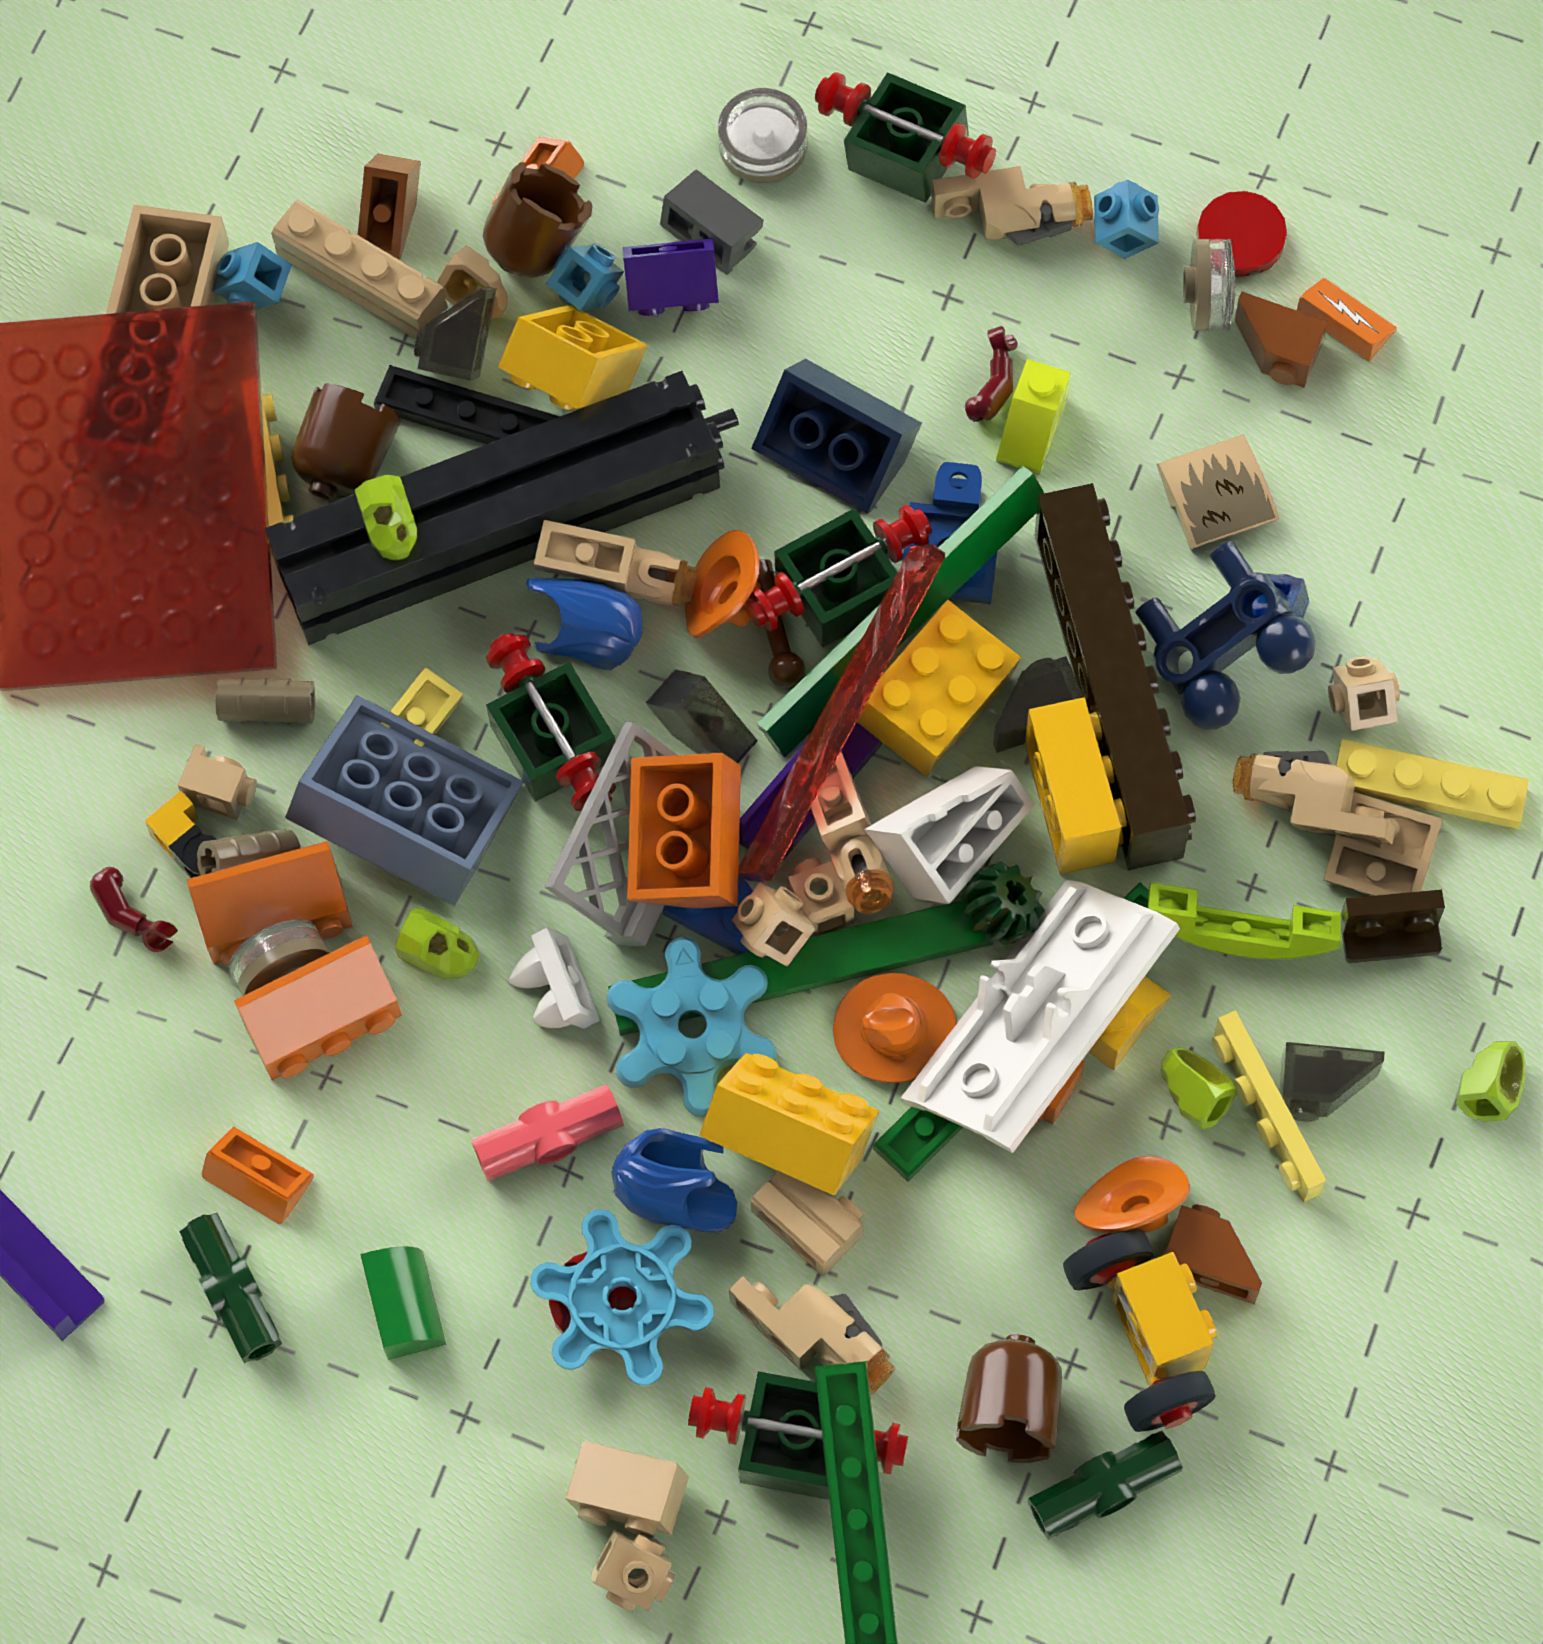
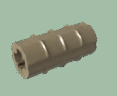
[216,677,316,725]
[197,829,300,875]

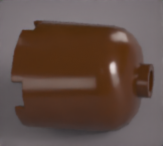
[483,162,592,278]
[291,383,401,501]
[956,1334,1062,1463]

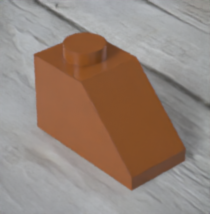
[357,153,421,260]
[1235,291,1328,388]
[1165,1204,1262,1305]

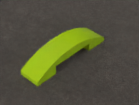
[1148,882,1341,959]

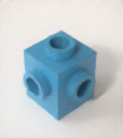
[1094,180,1159,259]
[212,242,292,313]
[546,243,624,311]

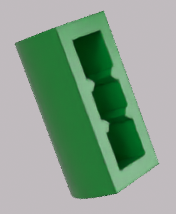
[360,1246,446,1360]

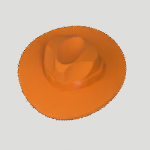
[685,530,761,638]
[833,973,957,1083]
[1074,1156,1190,1233]

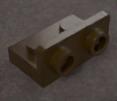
[1341,889,1445,963]

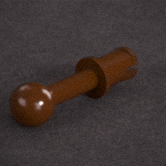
[757,559,806,689]

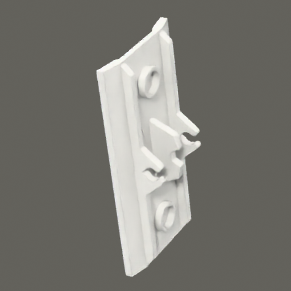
[900,880,1180,1153]

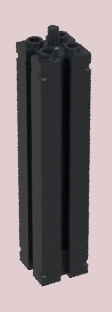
[265,371,739,646]

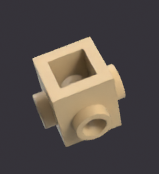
[1328,657,1400,731]
[732,882,816,966]
[591,1529,675,1611]

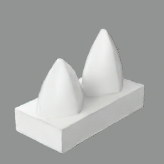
[508,927,600,1029]

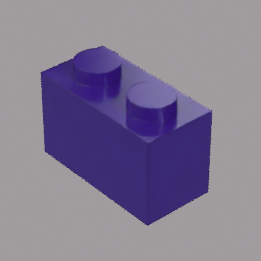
[622,239,719,316]

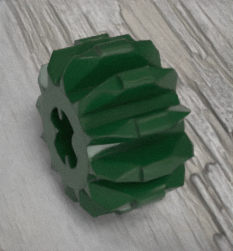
[960,861,1045,947]

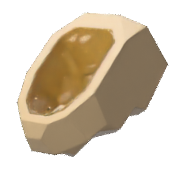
[437,245,508,319]

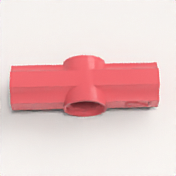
[471,1085,624,1181]

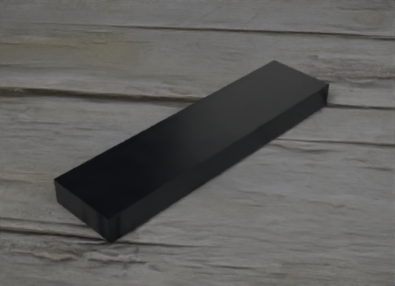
[373,365,560,444]

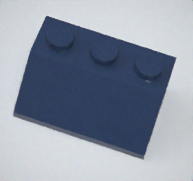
[751,358,922,514]

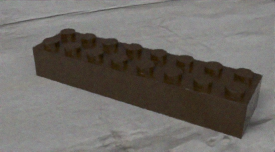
[1034,483,1196,870]

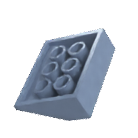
[285,695,523,906]

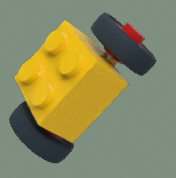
[1063,1229,1217,1432]

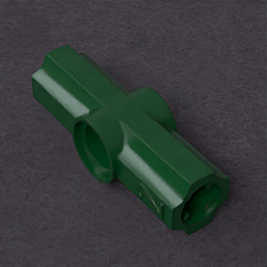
[179,1213,282,1363]
[1028,1430,1183,1540]

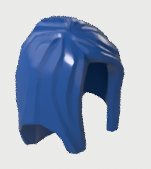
[526,578,642,670]
[611,1128,737,1233]

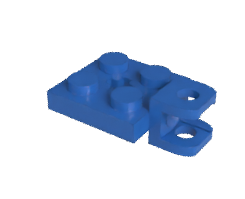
[900,462,998,605]

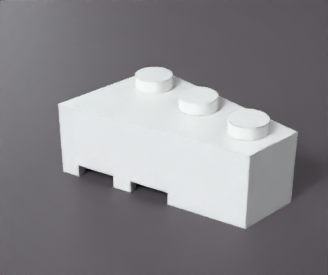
[865,766,1035,904]

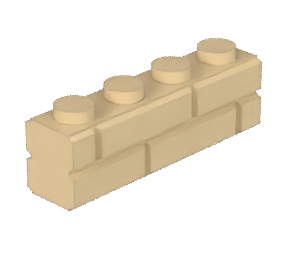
[271,200,448,343]

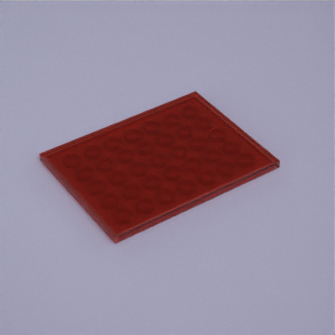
[0,301,277,691]

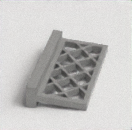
[545,722,677,946]

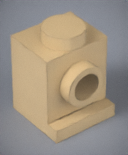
[178,744,257,820]
[788,858,854,937]

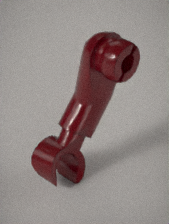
[965,326,1018,422]
[90,867,178,952]

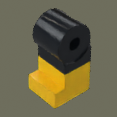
[144,791,217,878]

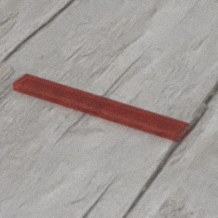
[738,545,946,882]

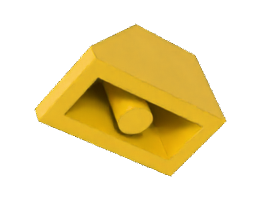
[1089,976,1172,1070]

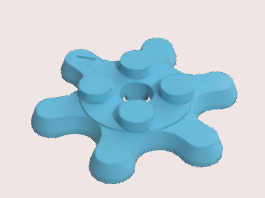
[607,937,777,1116]
[530,1209,714,1386]

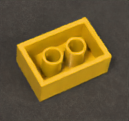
[498,305,648,411]
[853,600,1022,777]
[1025,697,1127,875]
[699,1053,879,1195]

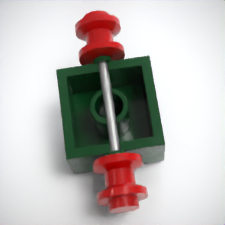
[815,72,996,203]
[745,505,932,648]
[486,633,616,811]
[688,1371,909,1500]

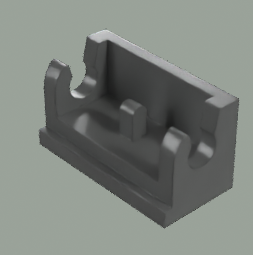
[660,169,764,275]

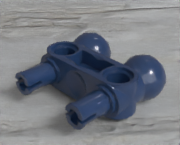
[1135,541,1316,730]

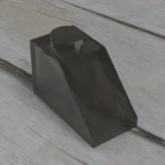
[414,286,497,381]
[993,656,1083,753]
[645,669,758,763]
[1279,1042,1385,1122]

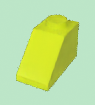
[996,359,1071,475]

